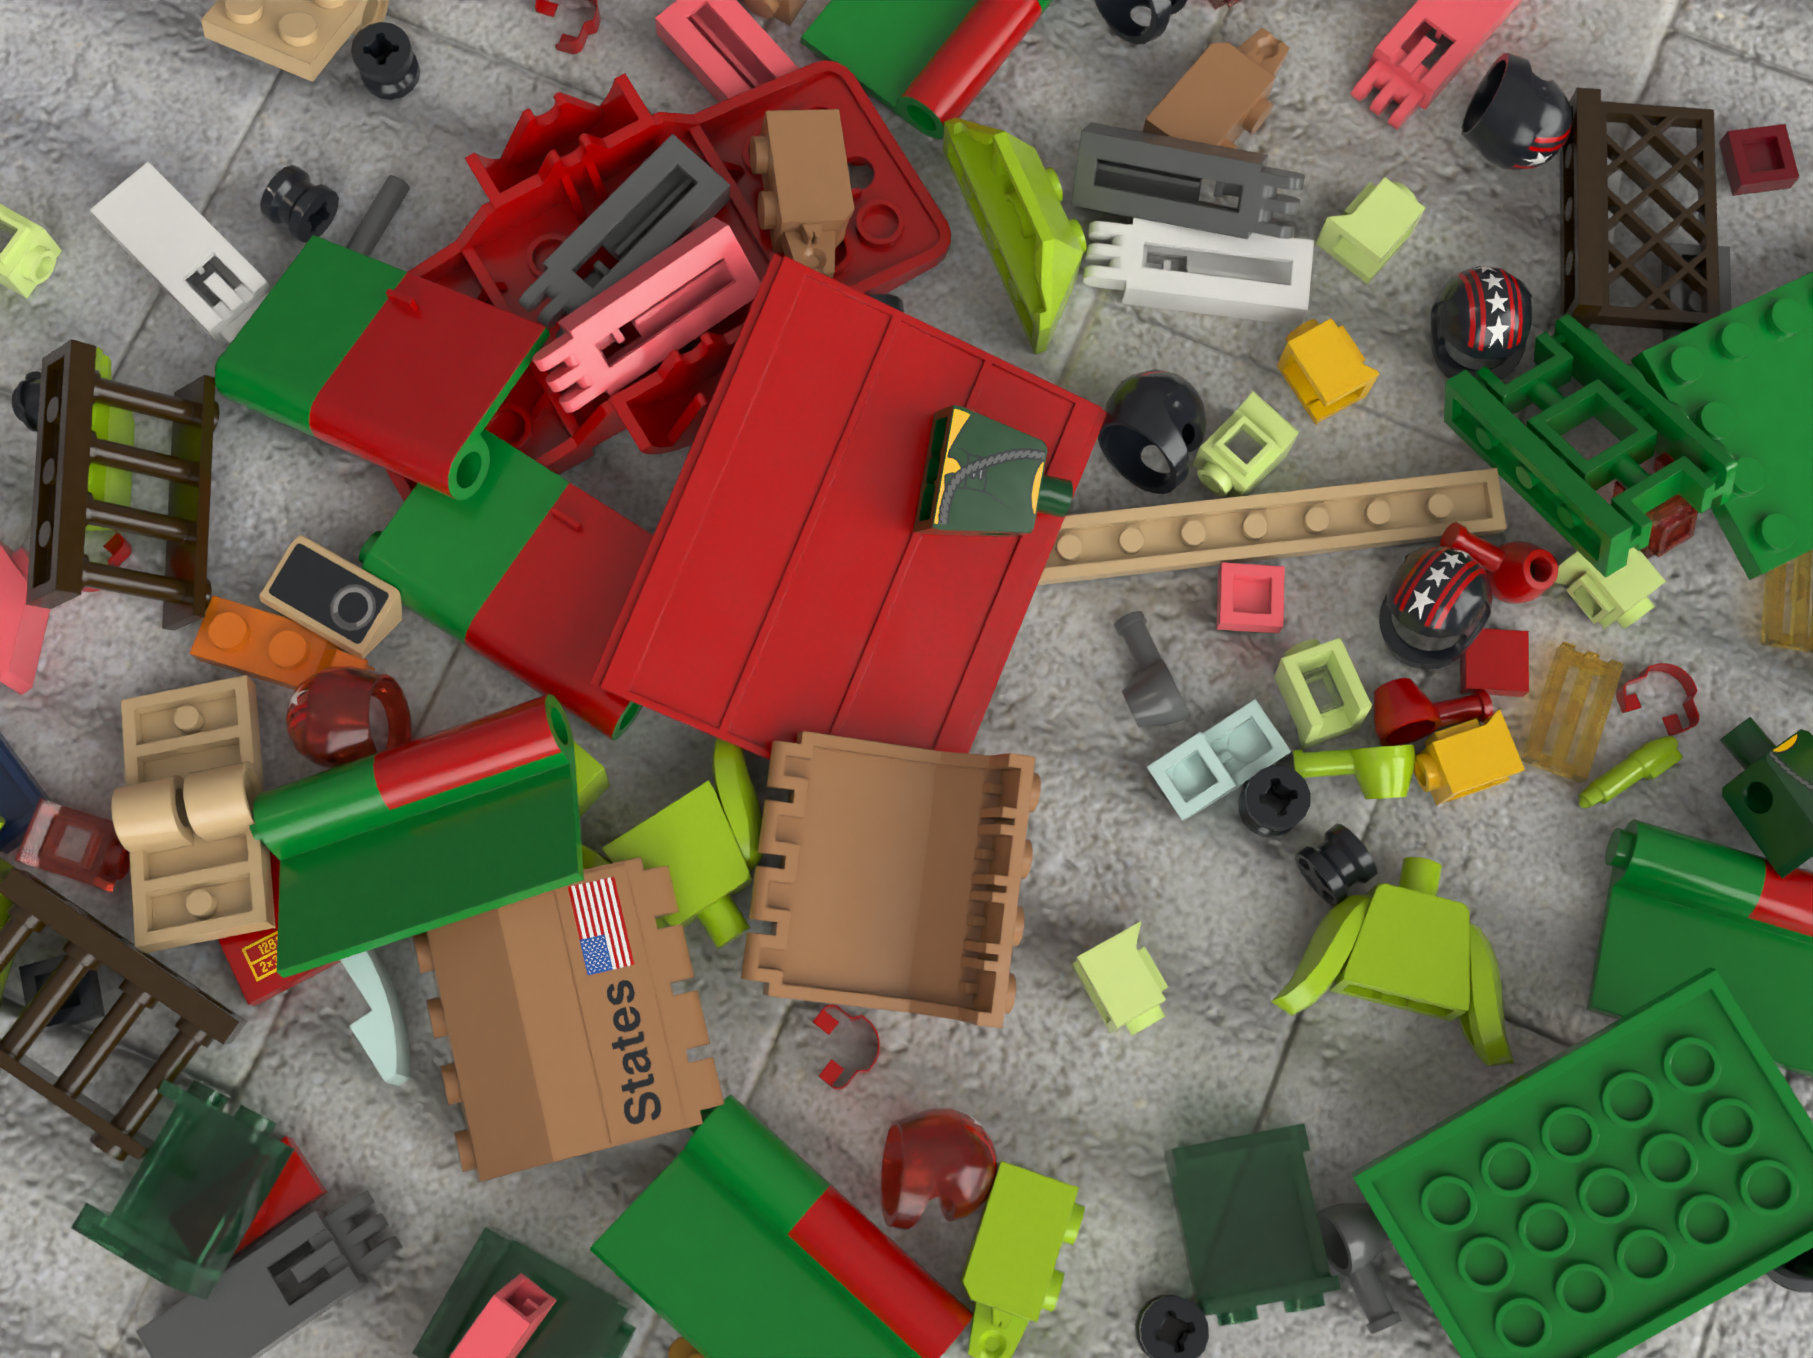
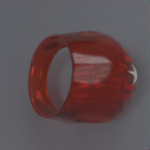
[286,666,411,769]
[881,1108,998,1230]

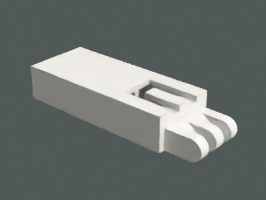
[90,162,272,347]
[1083,218,1314,326]

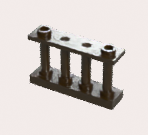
[26,339,220,631]
[0,868,248,1162]

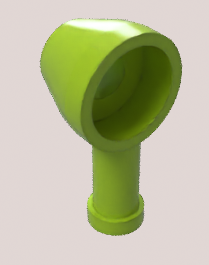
[1292,745,1416,800]

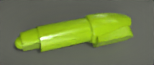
[1578,736,1683,808]

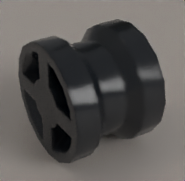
[351,22,421,100]
[260,165,339,243]
[1238,765,1310,838]
[1295,823,1378,906]
[1134,1295,1209,1358]

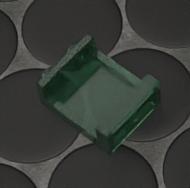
[71,1080,294,1300]
[1163,1123,1341,1326]
[412,1227,637,1358]

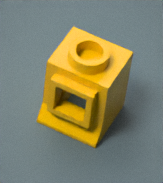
[1276,318,1380,425]
[1414,710,1525,806]

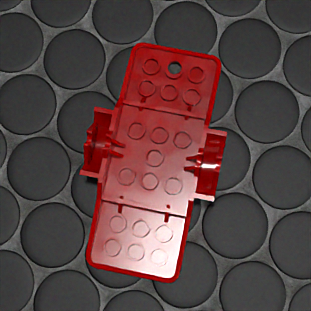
[385,60,951,501]

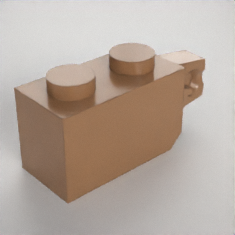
[1142,28,1289,179]
[750,109,854,278]

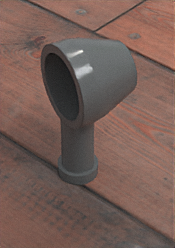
[1114,611,1190,728]
[1315,1203,1402,1334]

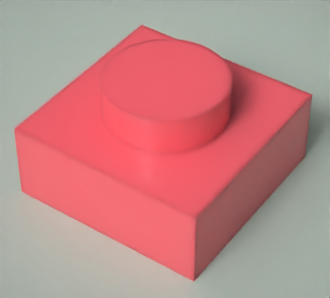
[1216,562,1285,634]

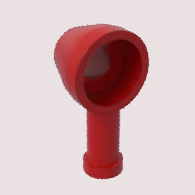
[1440,522,1558,604]
[1374,678,1493,746]

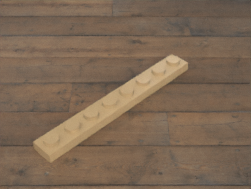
[1037,468,1507,586]

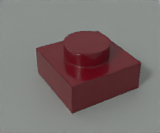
[1719,124,1800,196]

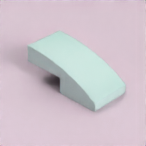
[1147,699,1292,821]
[340,948,410,1086]

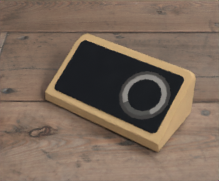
[259,535,402,660]

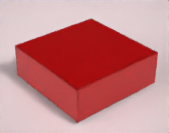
[1460,628,1529,697]

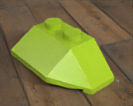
[943,118,1087,355]

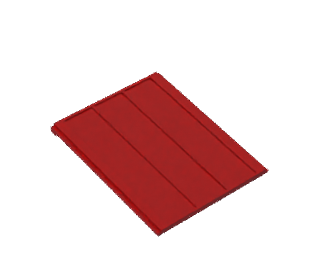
[589,253,1108,760]

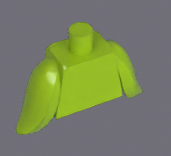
[582,738,764,949]
[1270,857,1514,1066]

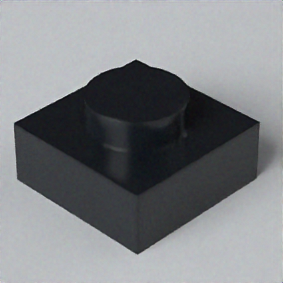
[19,955,105,1033]

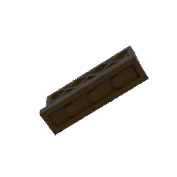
[1560,87,1720,331]

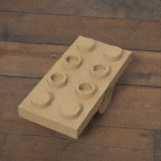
[201,0,389,82]
[111,675,276,953]

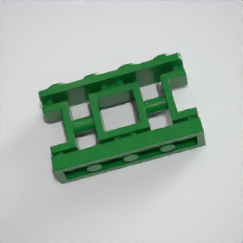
[1444,314,1737,578]

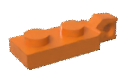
[189,595,375,696]

